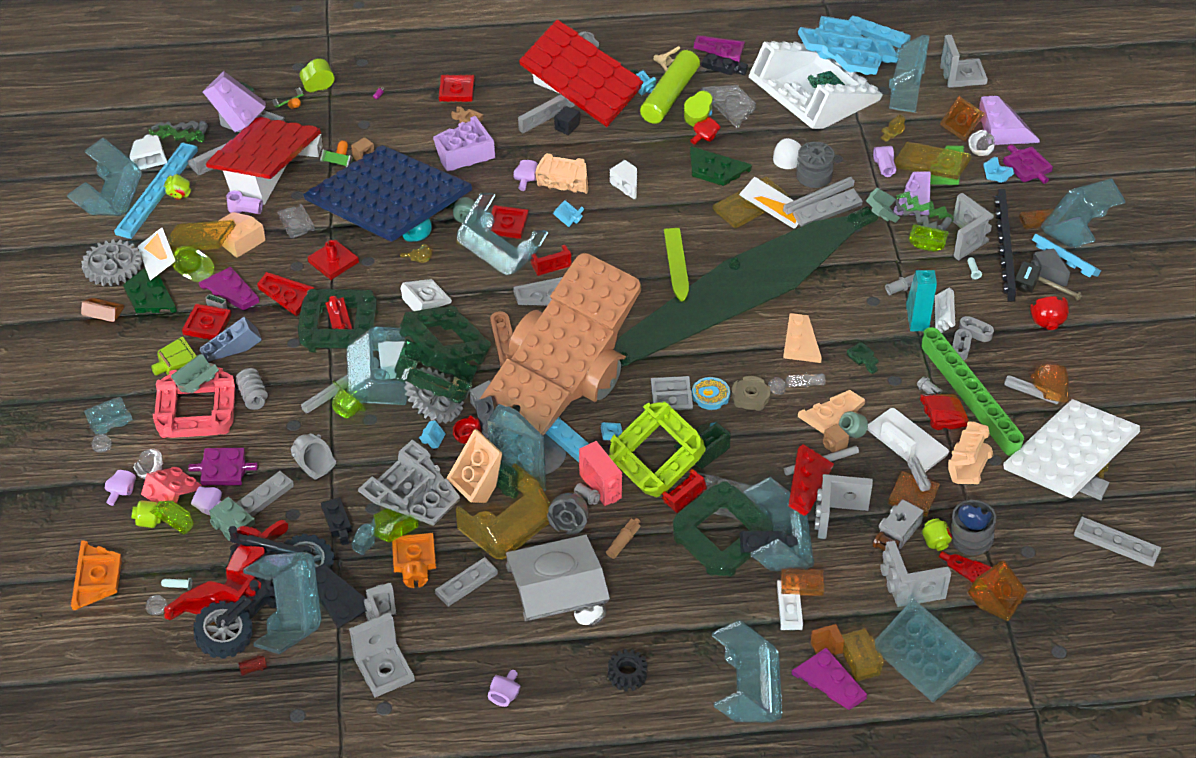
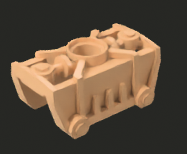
[536,154,589,194]
[948,421,993,484]

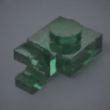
[847,342,879,374]

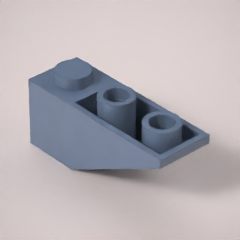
[199,317,262,362]

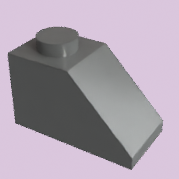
[1031,248,1070,286]

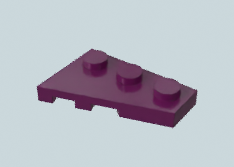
[694,35,745,62]
[199,267,259,310]
[792,648,867,710]

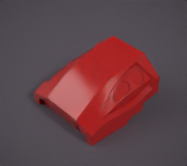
[920,394,969,430]

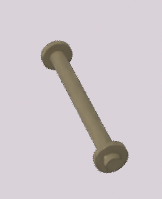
[1038,276,1082,301]

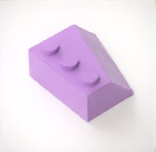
[433,116,495,171]

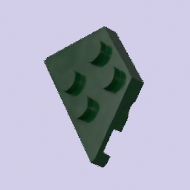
[690,146,752,186]
[123,268,177,313]

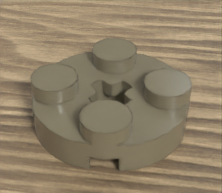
[732,376,771,411]

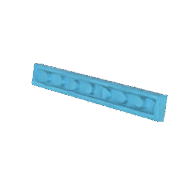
[114,143,198,239]

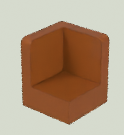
[810,624,844,656]

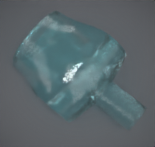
[351,517,381,555]

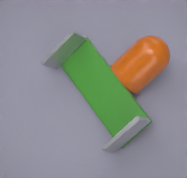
[272,88,303,109]
[320,140,353,167]

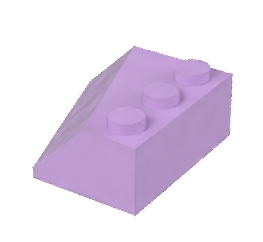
[203,72,266,132]
[978,96,1040,145]

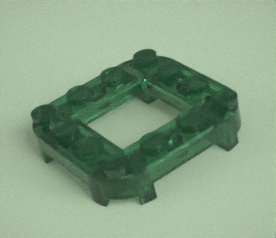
[298,289,378,353]
[399,305,491,370]
[394,338,477,404]
[673,481,773,577]

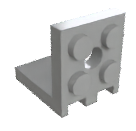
[940,35,988,87]
[953,193,994,260]
[814,474,872,539]
[881,541,951,607]
[349,612,415,698]

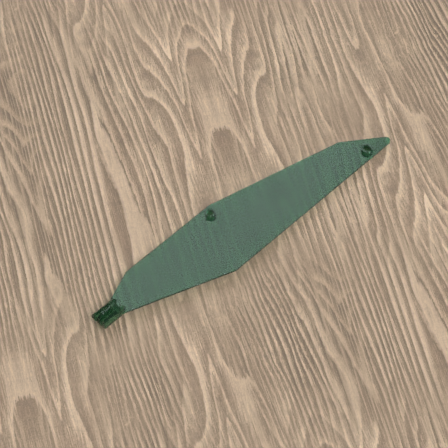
[613,206,878,368]

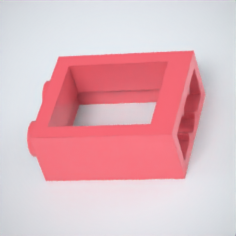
[579,441,622,506]

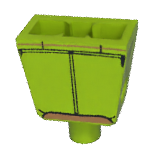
[151,337,196,376]

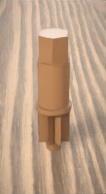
[606,518,641,559]

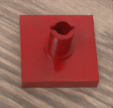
[307,240,359,280]

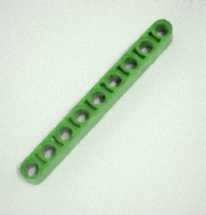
[921,327,1024,456]

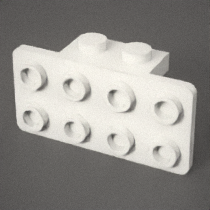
[867,408,949,472]

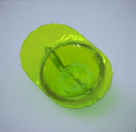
[172,246,214,282]
[332,381,366,418]

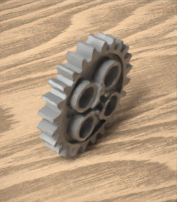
[81,239,142,286]
[404,367,464,424]

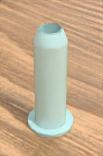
[967,257,982,279]
[161,578,192,590]

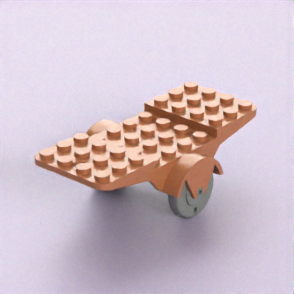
[480,253,641,439]

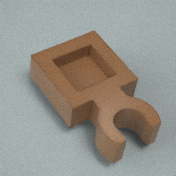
[451,106,483,123]

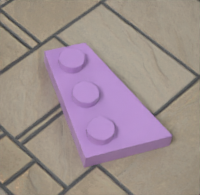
[894,172,931,215]

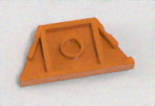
[71,541,122,610]

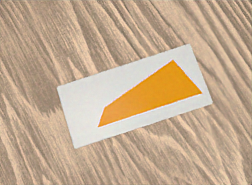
[739,177,799,229]
[138,228,175,280]

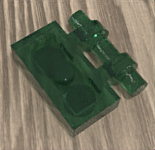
[807,70,845,88]
[495,461,519,499]

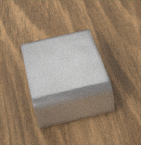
[206,294,227,309]

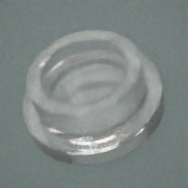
[768,377,787,395]
[91,434,112,453]
[146,595,167,615]

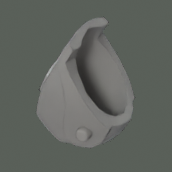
[291,433,336,480]

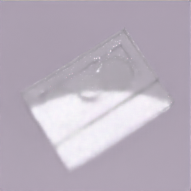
[278,204,315,238]

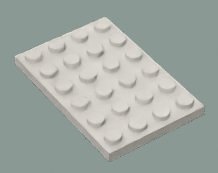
[1004,399,1140,498]

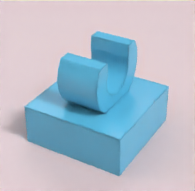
[419,420,445,449]

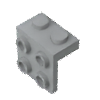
[364,583,396,621]

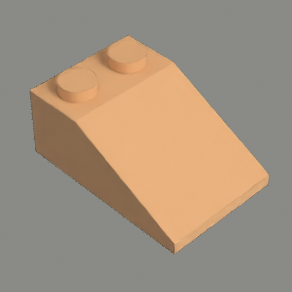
[204,212,266,258]
[446,429,502,503]

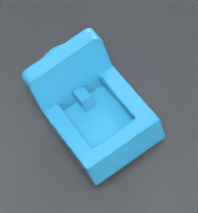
[636,70,657,96]
[984,157,1014,182]
[553,200,584,227]

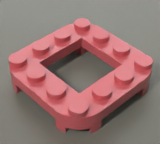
[153,367,236,438]

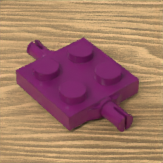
[1003,144,1053,184]
[189,448,258,486]

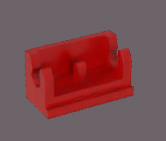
[530,245,571,276]
[662,469,707,513]

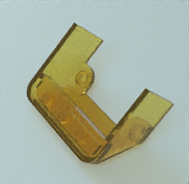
[456,463,551,559]

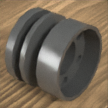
[796,142,835,188]
[951,500,996,556]

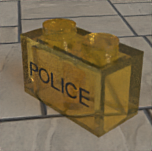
[842,629,884,682]

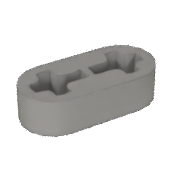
[959,316,994,342]
[952,329,972,360]

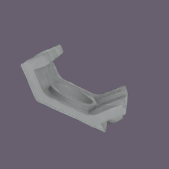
[506,535,610,621]

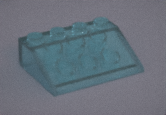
[487,404,546,492]
[870,599,982,702]

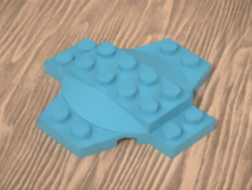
[798,16,899,75]

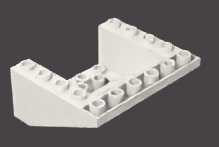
[748,41,883,129]

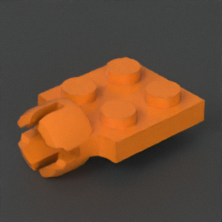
[392,533,436,588]

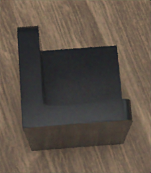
[554,106,580,136]

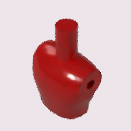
[690,117,720,145]

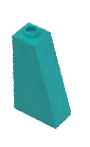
[906,270,937,331]

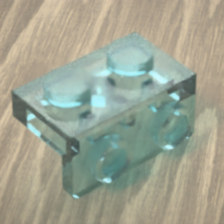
[84,397,133,434]

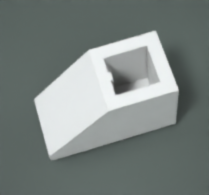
[610,160,637,199]

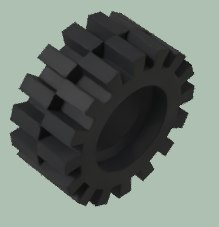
[608,649,647,691]

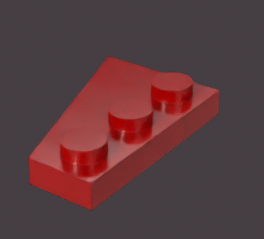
[257,272,315,317]

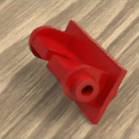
[326,296,353,337]

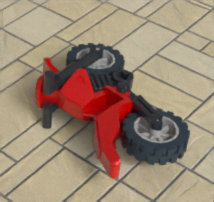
[164,520,334,659]

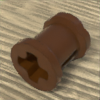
[873,531,900,551]

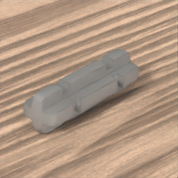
[908,457,931,492]

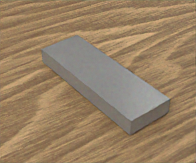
[435,557,498,607]

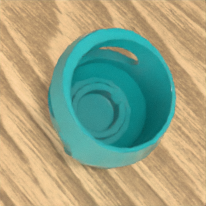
[402,218,432,242]

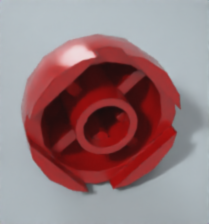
[1030,296,1069,330]

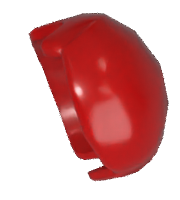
[453,415,482,444]

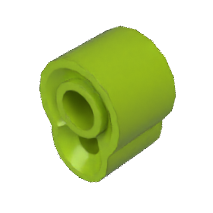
[299,59,334,92]
[684,91,712,127]

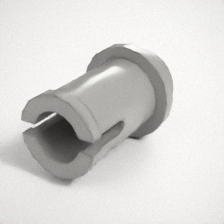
[917,377,942,395]
[574,483,600,505]

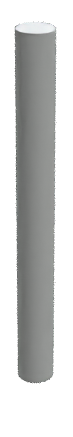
[784,446,859,476]

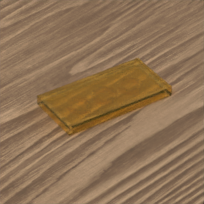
[894,142,971,180]
[713,176,789,229]
[167,220,236,251]

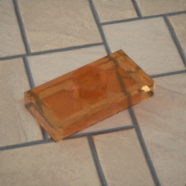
[1019,209,1060,229]

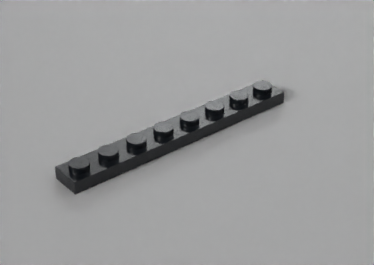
[995,189,1016,301]

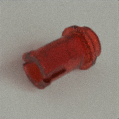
[238,654,267,676]

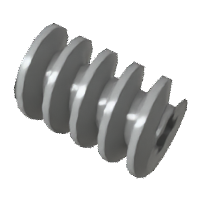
[235,368,268,410]

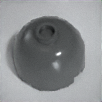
[547,493,589,535]

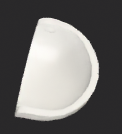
[773,139,801,169]

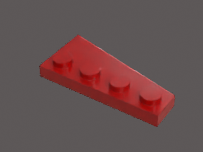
[788,444,834,516]

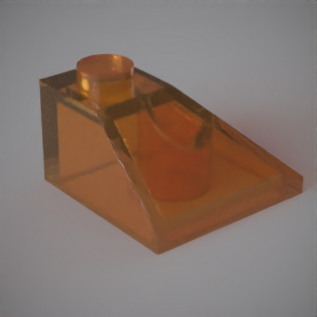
[940,96,985,142]
[968,561,1027,621]

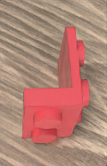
[141,467,202,514]

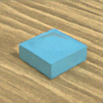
[601,422,622,440]

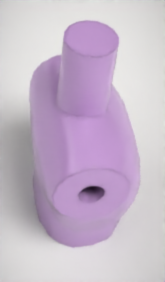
[514,160,538,191]
[105,470,136,506]
[191,486,222,515]
[488,670,521,706]

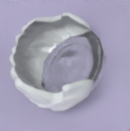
[969,130,995,156]
[134,449,163,479]
[574,604,606,625]

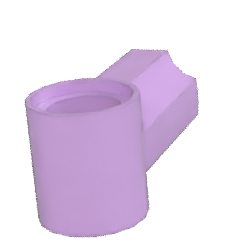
[873,146,896,177]
[226,190,263,214]

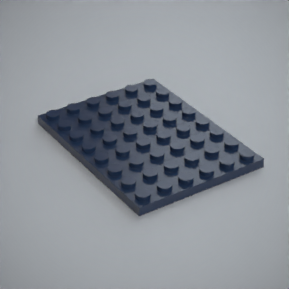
[303,145,472,242]

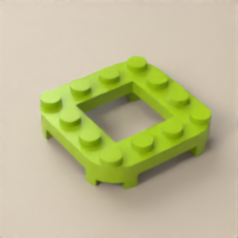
[609,401,705,497]

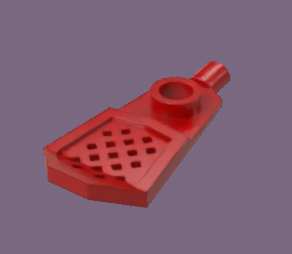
[939,551,999,588]

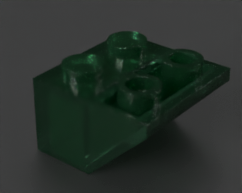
[674,422,731,469]

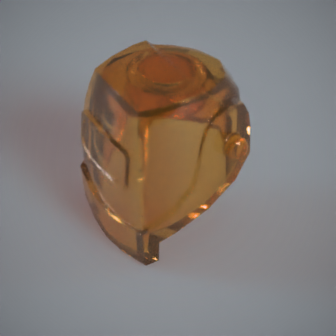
[1031,364,1069,403]

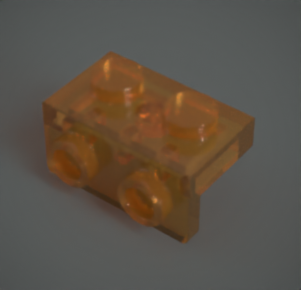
[780,568,824,596]

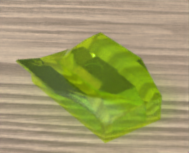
[909,224,949,252]
[150,501,194,535]
[374,508,418,542]

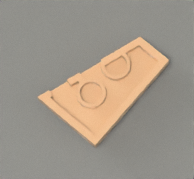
[783,313,822,363]
[798,390,865,434]

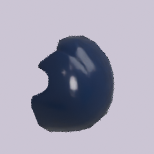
[958,504,993,530]

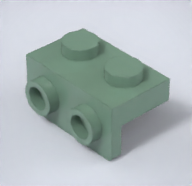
[866,187,900,223]
[171,354,219,393]
[209,497,255,541]

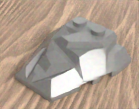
[358,440,460,526]

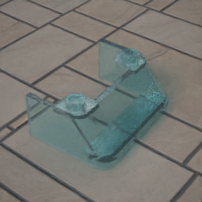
[889,34,930,113]
[67,138,141,216]
[1041,178,1126,248]
[457,193,548,275]
[346,327,408,405]
[744,477,814,571]
[243,552,321,654]
[712,620,782,723]

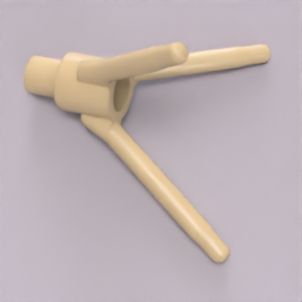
[654,46,680,71]

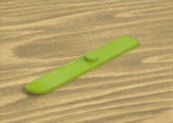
[664,228,689,301]

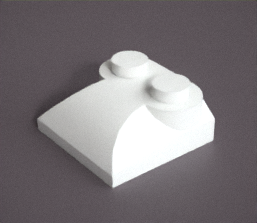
[401,279,452,316]

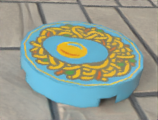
[692,377,730,410]

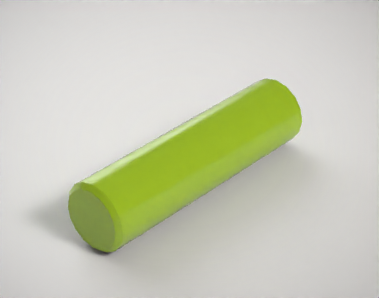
[640,50,700,124]

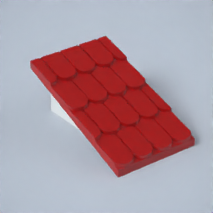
[519,20,643,127]
[205,117,321,205]

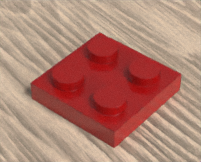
[439,75,474,102]
[486,205,529,239]
[182,304,232,340]

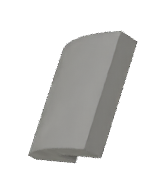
[651,376,693,410]

